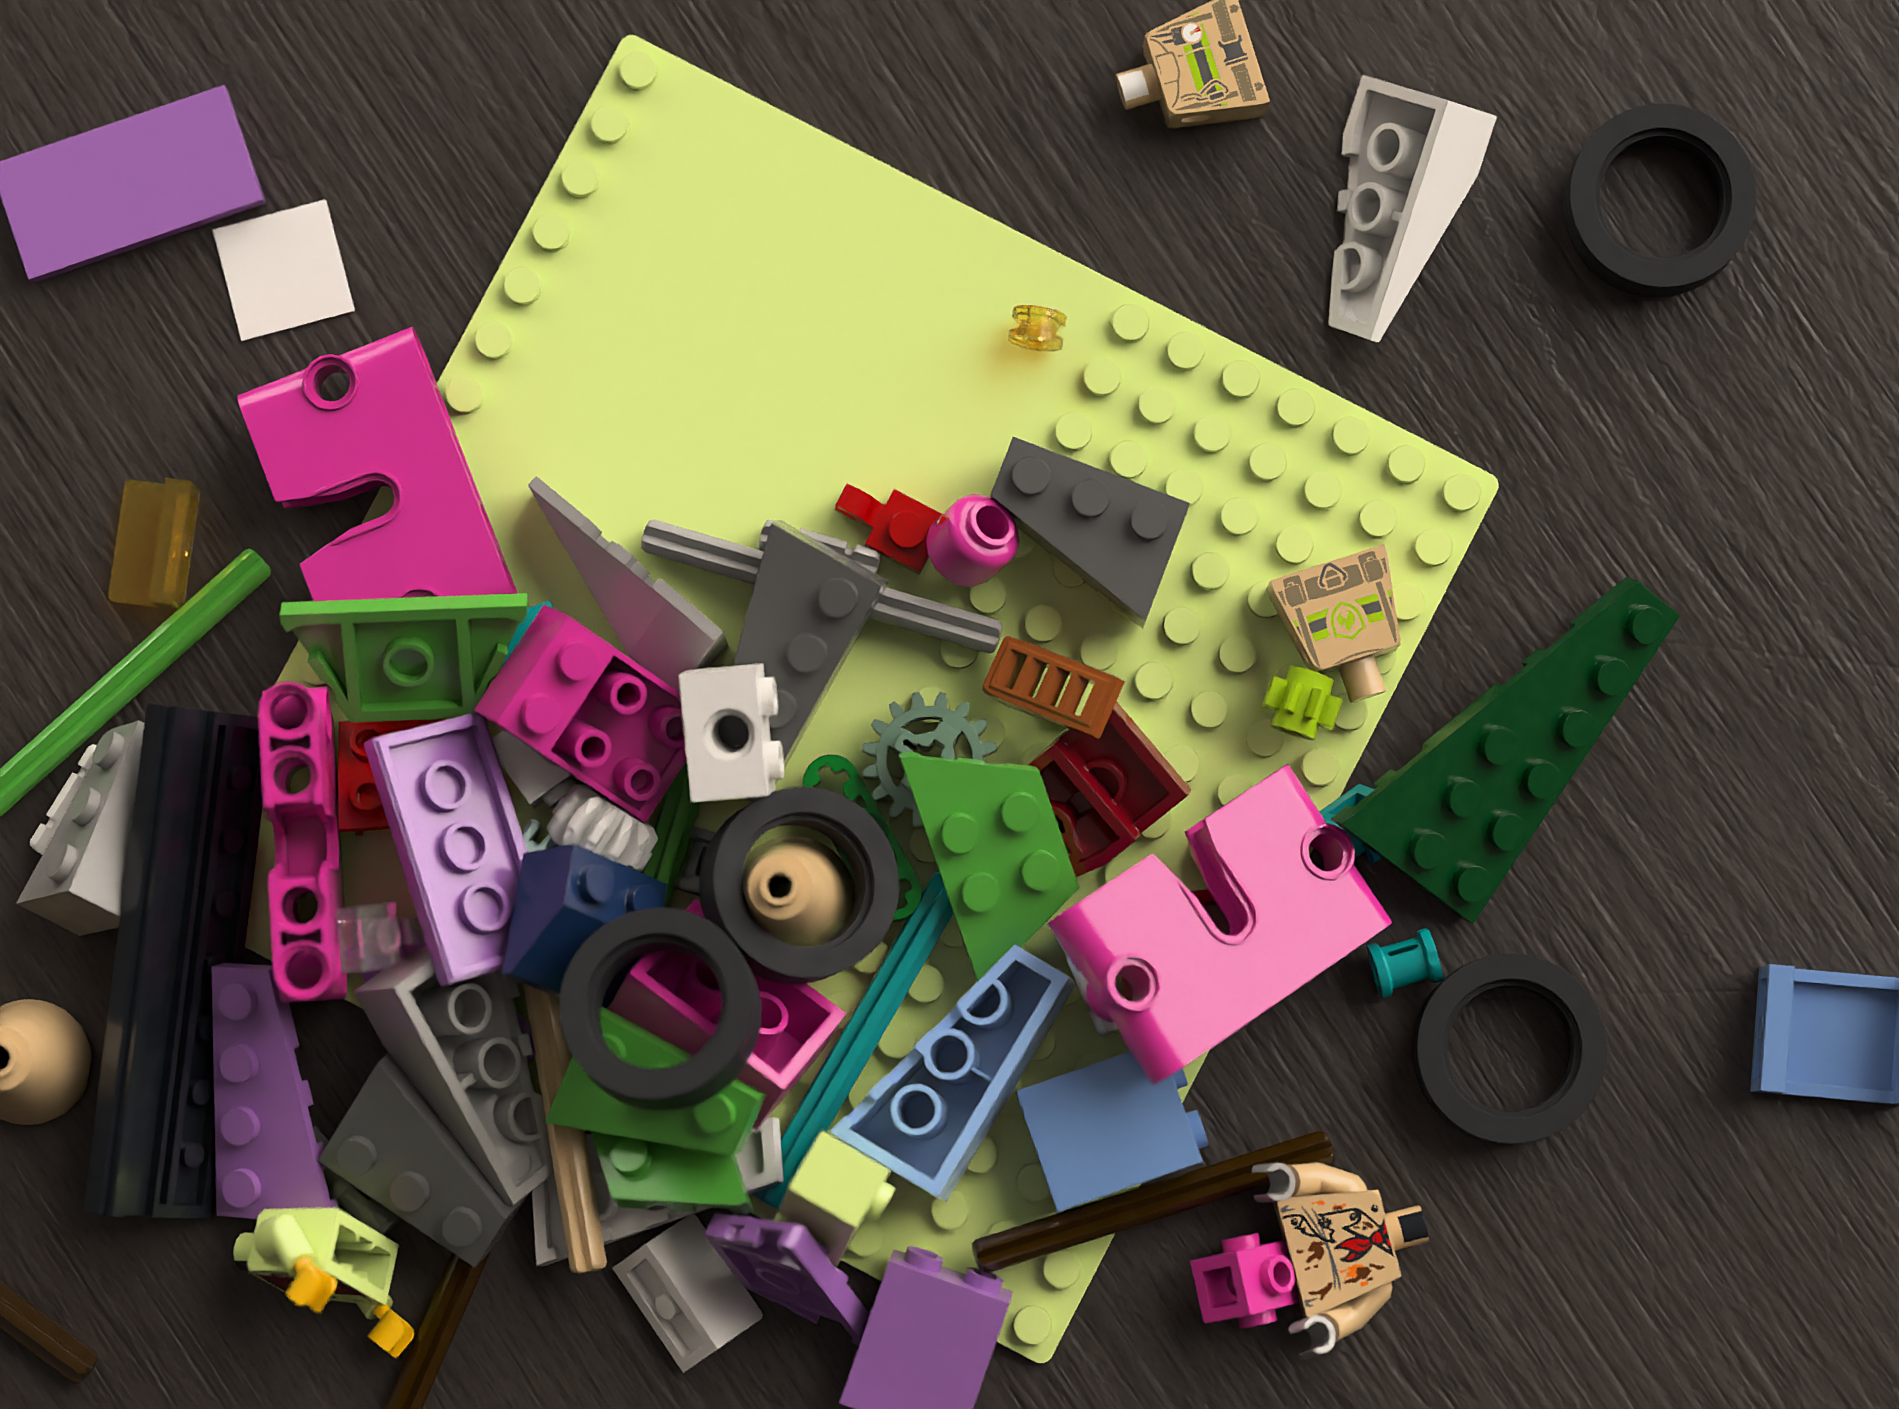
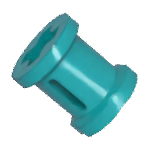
[1366,928,1443,999]

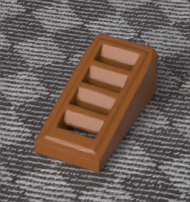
[982,636,1125,739]

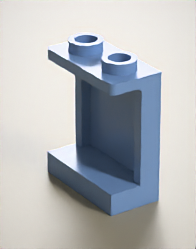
[1750,964,1899,1105]
[1015,1051,1209,1212]

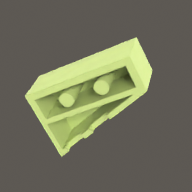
[773,1131,897,1267]

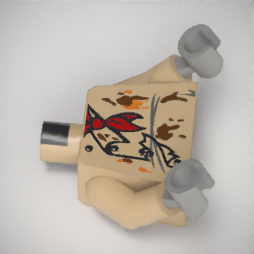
[1252,1163,1429,1359]

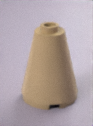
[742,836,855,947]
[0,999,92,1125]

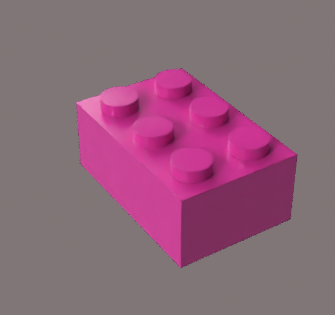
[608,900,847,1130]

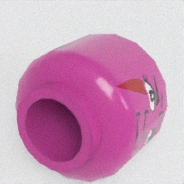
[926,494,1020,587]

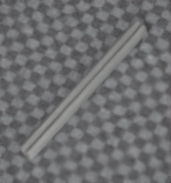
[641,519,1002,653]

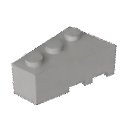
[16,721,144,936]

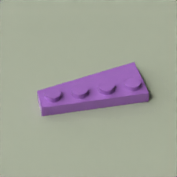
[212,963,339,1219]

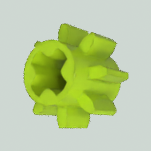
[1262,666,1343,741]

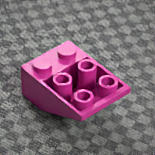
[474,604,687,822]

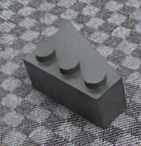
[990,437,1190,629]
[318,1052,529,1267]

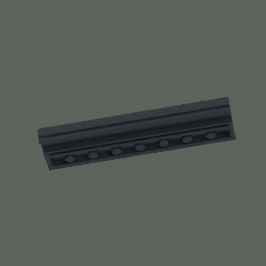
[84,704,263,1219]

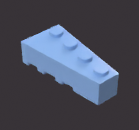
[829,944,1076,1202]

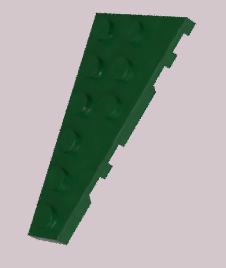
[1331,577,1680,924]

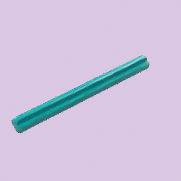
[752,871,953,1209]

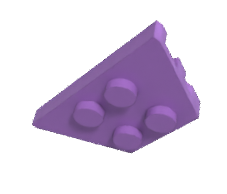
[703,1213,870,1346]

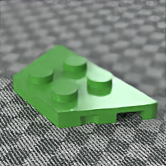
[280,593,528,723]
[898,751,1079,982]
[591,1131,753,1215]

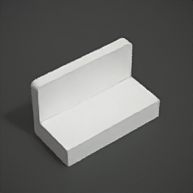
[613,1214,763,1373]

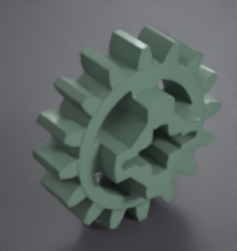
[862,692,997,829]

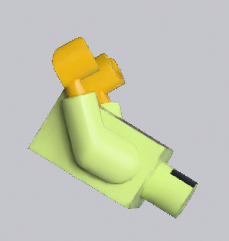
[233,1208,414,1358]

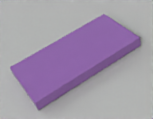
[0,85,266,283]
[363,712,528,988]

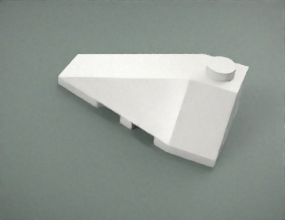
[1328,75,1497,342]

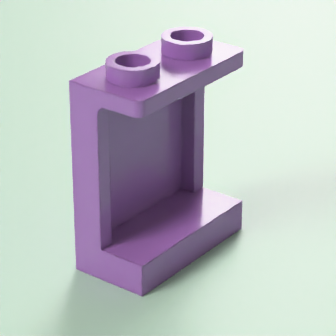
[840,1246,1013,1409]

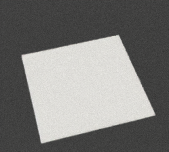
[213,199,355,341]

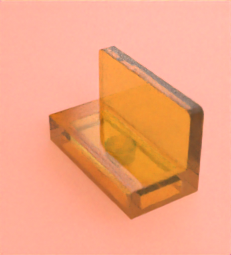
[108,478,201,611]

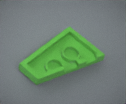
[544,1006,767,1155]

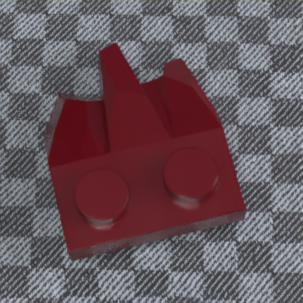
[1028,701,1191,877]

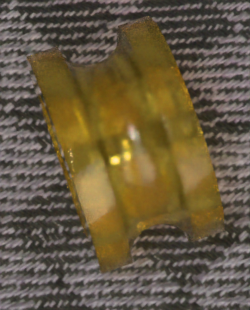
[1008,305,1067,352]

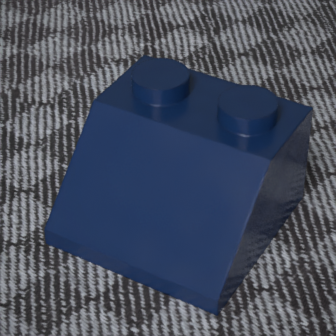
[502,844,667,1009]

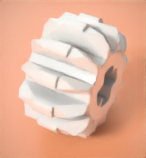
[547,785,658,871]

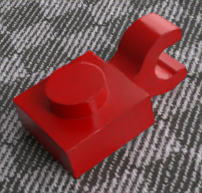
[835,483,942,575]

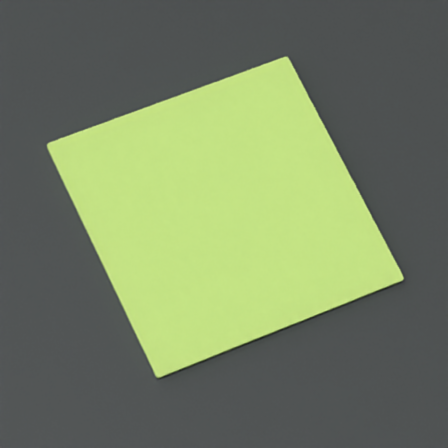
[245,35,1499,1363]

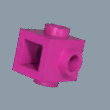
[1190,1233,1300,1328]

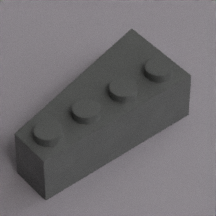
[718,520,889,802]

